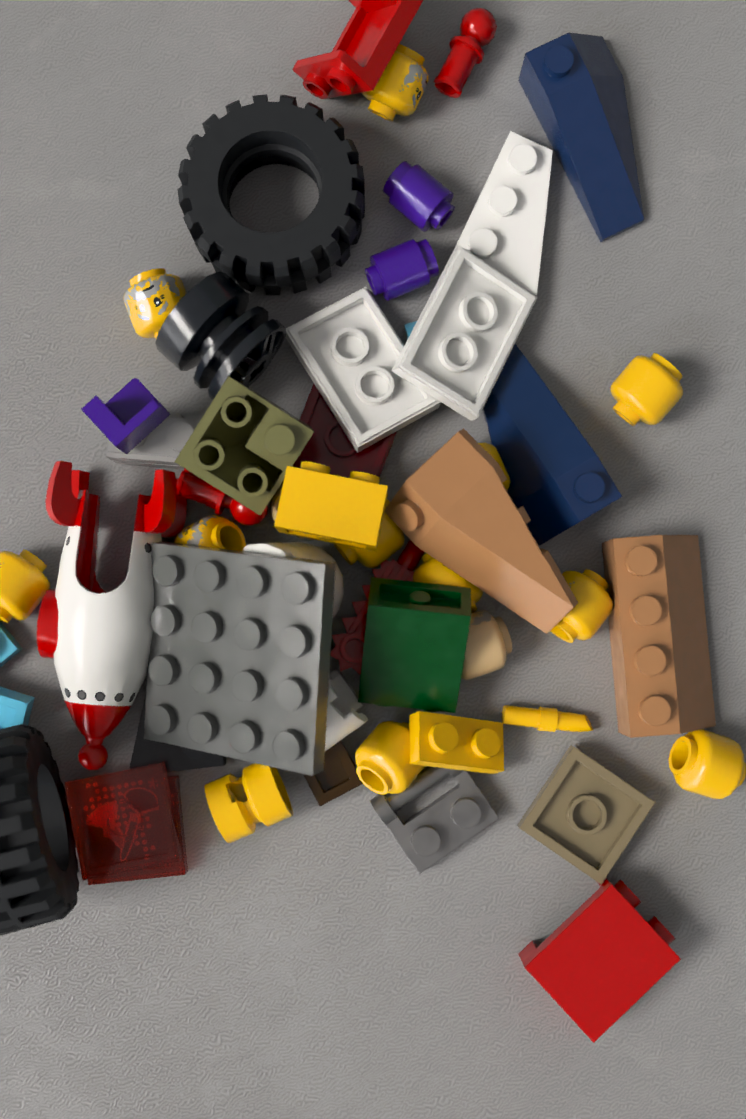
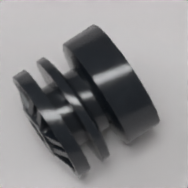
[155,271,286,400]

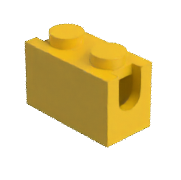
[274,461,388,552]

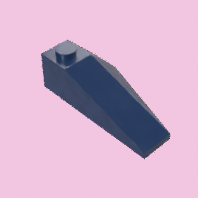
[518,33,644,242]
[482,343,622,546]

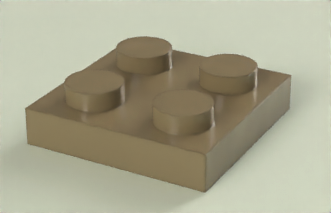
[517,745,655,884]

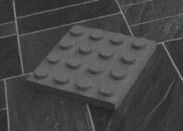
[144,542,336,776]

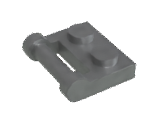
[370,766,499,875]

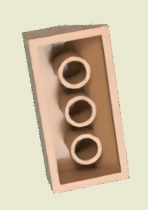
[602,535,716,738]

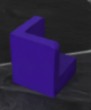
[81,378,171,455]

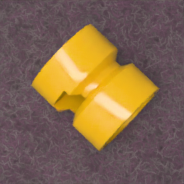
[204,763,293,844]

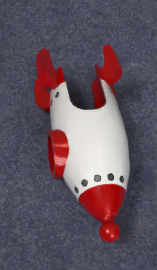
[37,461,187,770]

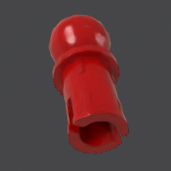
[434,8,497,98]
[176,468,268,526]

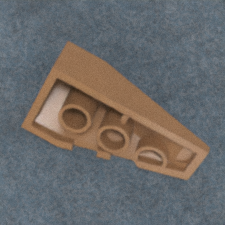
[384,428,578,634]

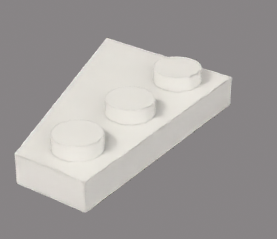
[454,131,553,296]

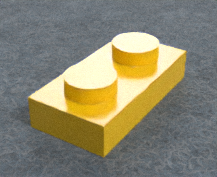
[409,711,504,774]

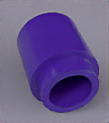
[383,161,455,232]
[365,239,439,301]

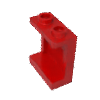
[292,0,423,99]
[519,878,681,1043]

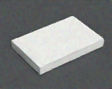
[392,245,538,421]
[285,287,441,453]

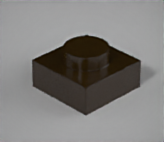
[303,740,363,806]

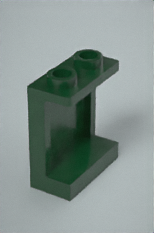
[358,577,471,713]

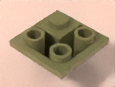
[174,376,314,516]

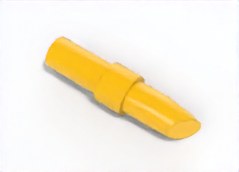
[502,705,593,732]

